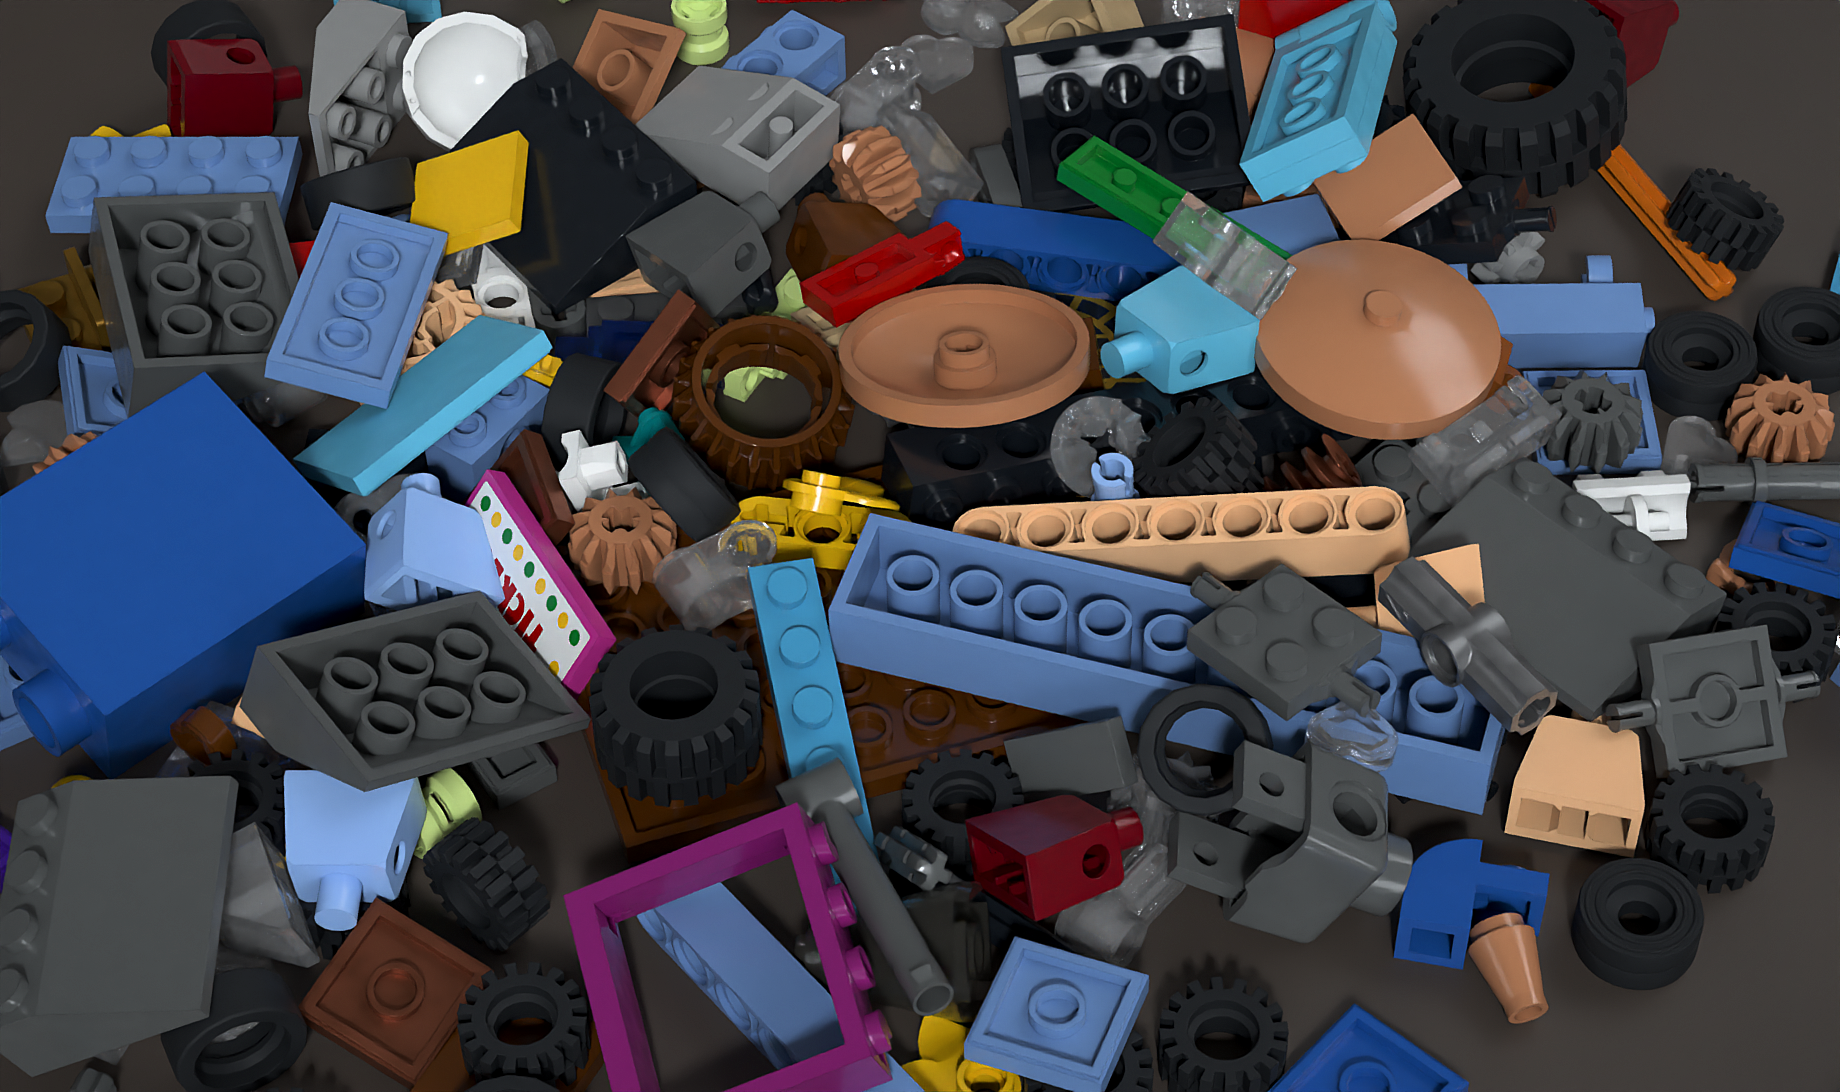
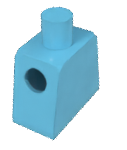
[1101,264,1260,394]

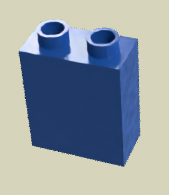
[0,371,366,779]

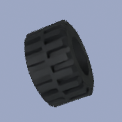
[589,624,763,807]

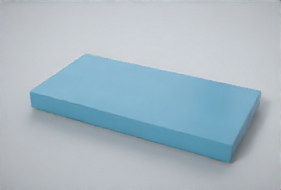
[293,315,553,497]

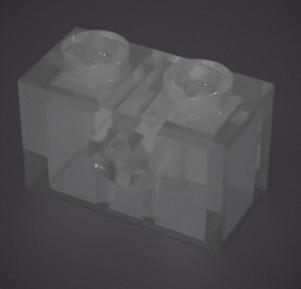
[1152,191,1298,320]

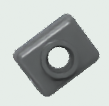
[1167,740,1413,944]

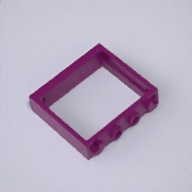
[563,802,893,1092]

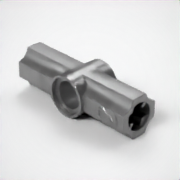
[1378,556,1558,735]

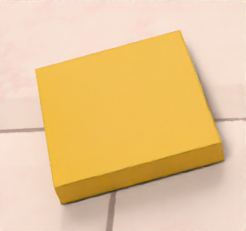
[410,130,529,256]

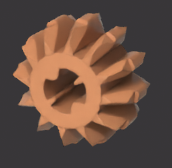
[829,125,922,224]
[1725,372,1835,463]
[568,487,677,595]

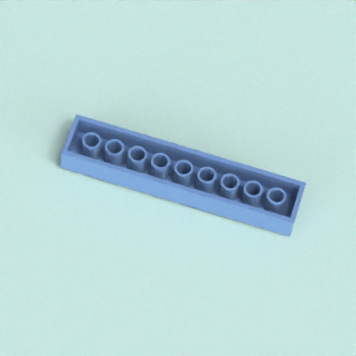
[828,513,1505,815]

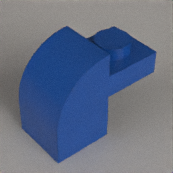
[1393,839,1550,970]

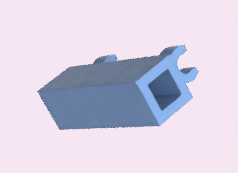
[1449,255,1655,369]

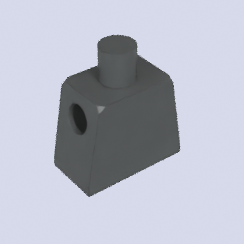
[625,191,780,319]

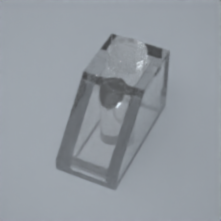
[219,822,320,968]

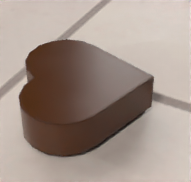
[170,706,238,768]

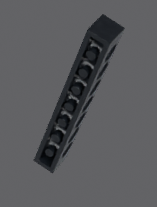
[881,361,1357,527]

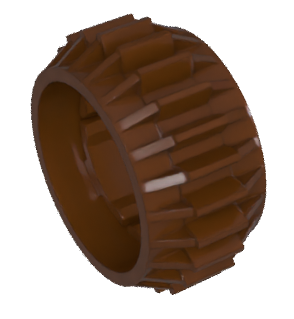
[672,314,855,491]

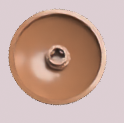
[1253,240,1501,440]
[839,284,1090,428]

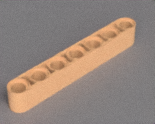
[952,486,1410,583]

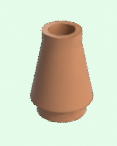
[1468,913,1549,1024]

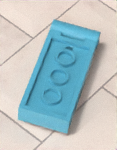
[1239,0,1397,202]

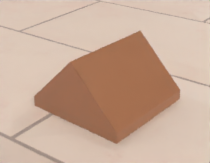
[1313,114,1462,241]

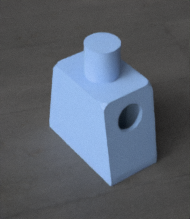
[364,473,505,611]
[284,770,427,931]

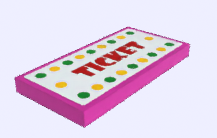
[464,469,617,700]

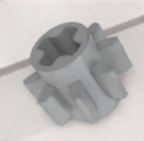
[1471,232,1545,284]

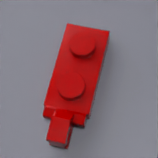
[799,221,965,328]

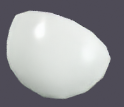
[401,11,528,152]

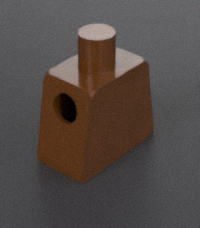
[786,193,909,282]

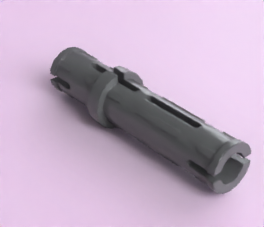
[1688,457,1840,507]

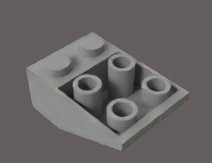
[308,0,413,177]
[635,66,840,211]

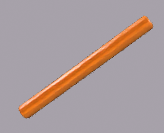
[1528,83,1737,301]

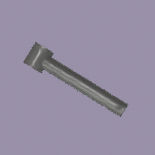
[774,757,954,1016]

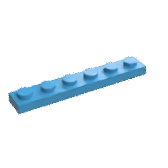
[747,558,880,940]

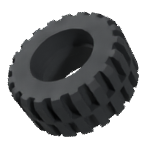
[1402,0,1628,198]

